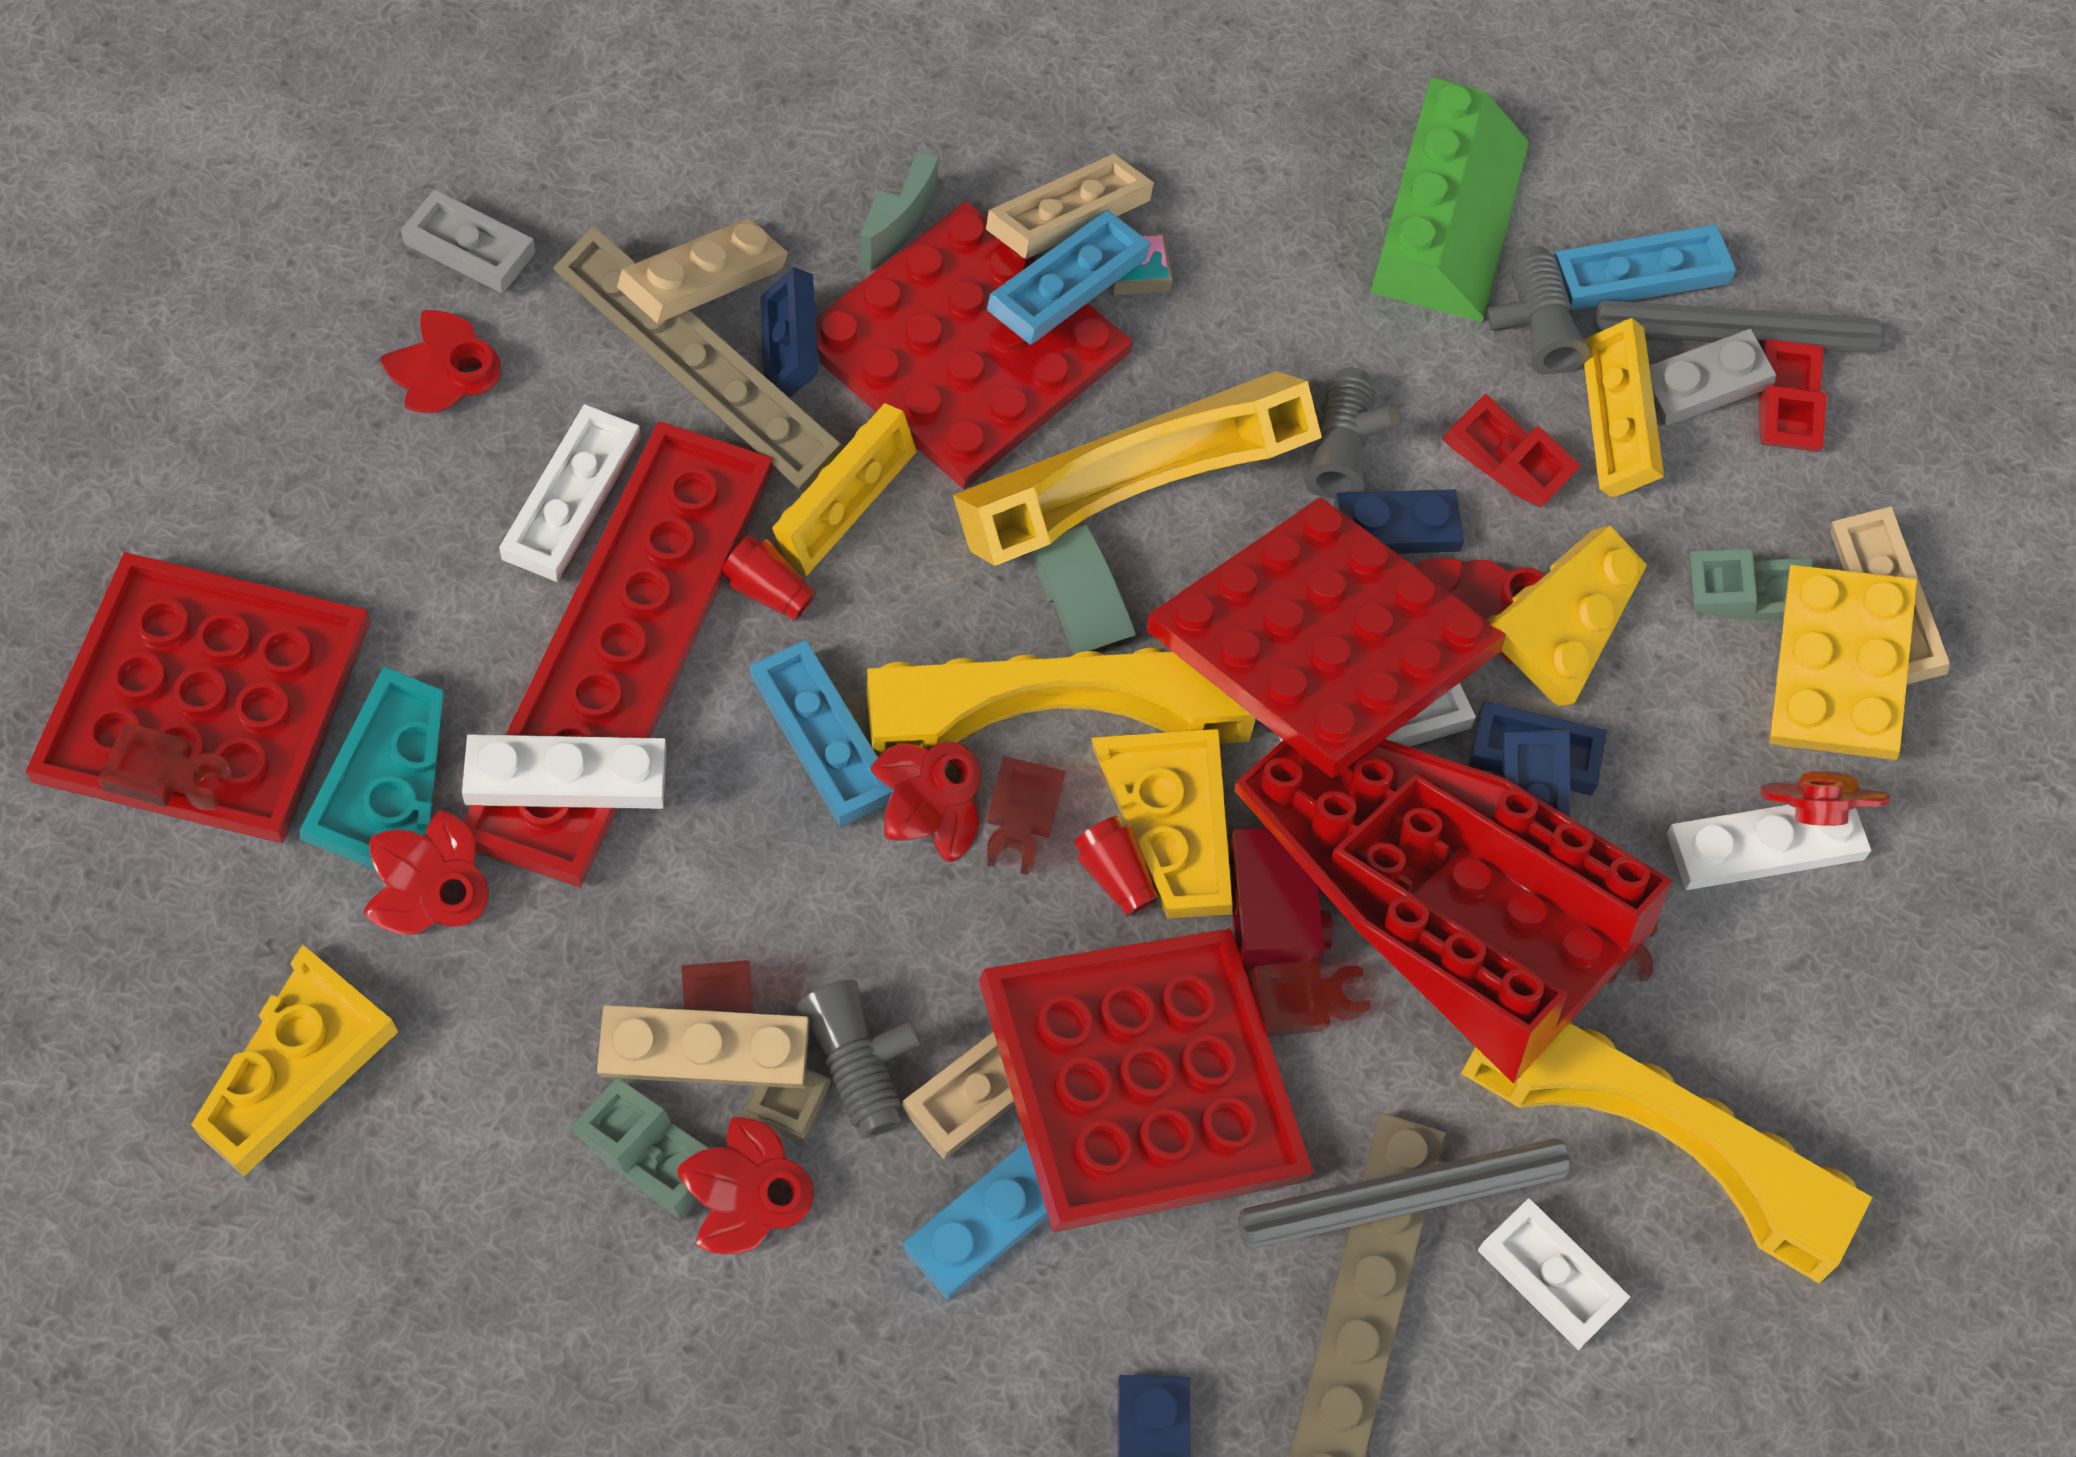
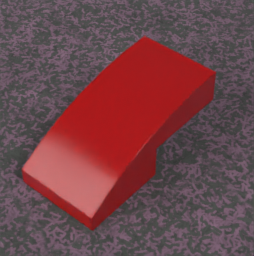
[1759,339,1827,452]
[1441,393,1581,508]

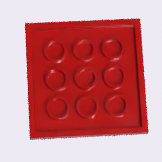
[816,201,1133,490]
[1146,497,1506,779]
[26,552,371,844]
[978,928,1314,1233]

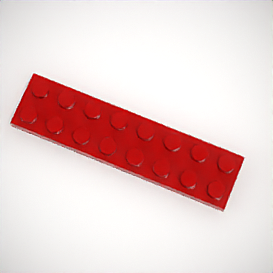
[463,421,773,888]

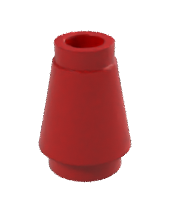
[721,534,817,622]
[1074,815,1160,917]

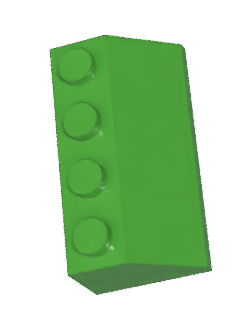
[1370,77,1529,322]

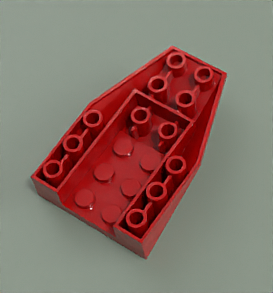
[1234,739,1672,1084]

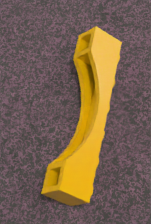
[953,371,1322,566]
[867,648,1256,757]
[1461,1023,1873,1284]

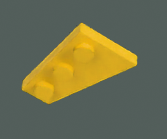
[1487,525,1647,706]
[1091,729,1233,919]
[191,944,398,1176]

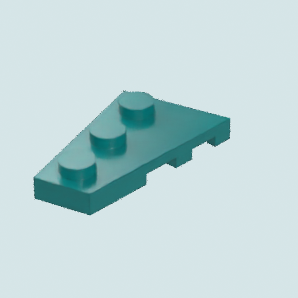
[299,666,444,871]

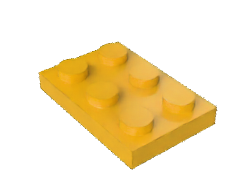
[1769,565,1917,760]

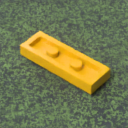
[1584,318,1664,497]
[772,403,917,576]

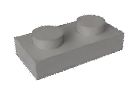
[401,189,536,294]
[1649,329,1776,425]

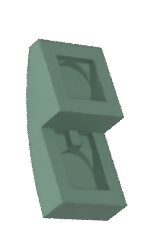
[860,151,939,271]
[1030,525,1136,655]
[1689,549,1814,622]
[571,1078,709,1221]

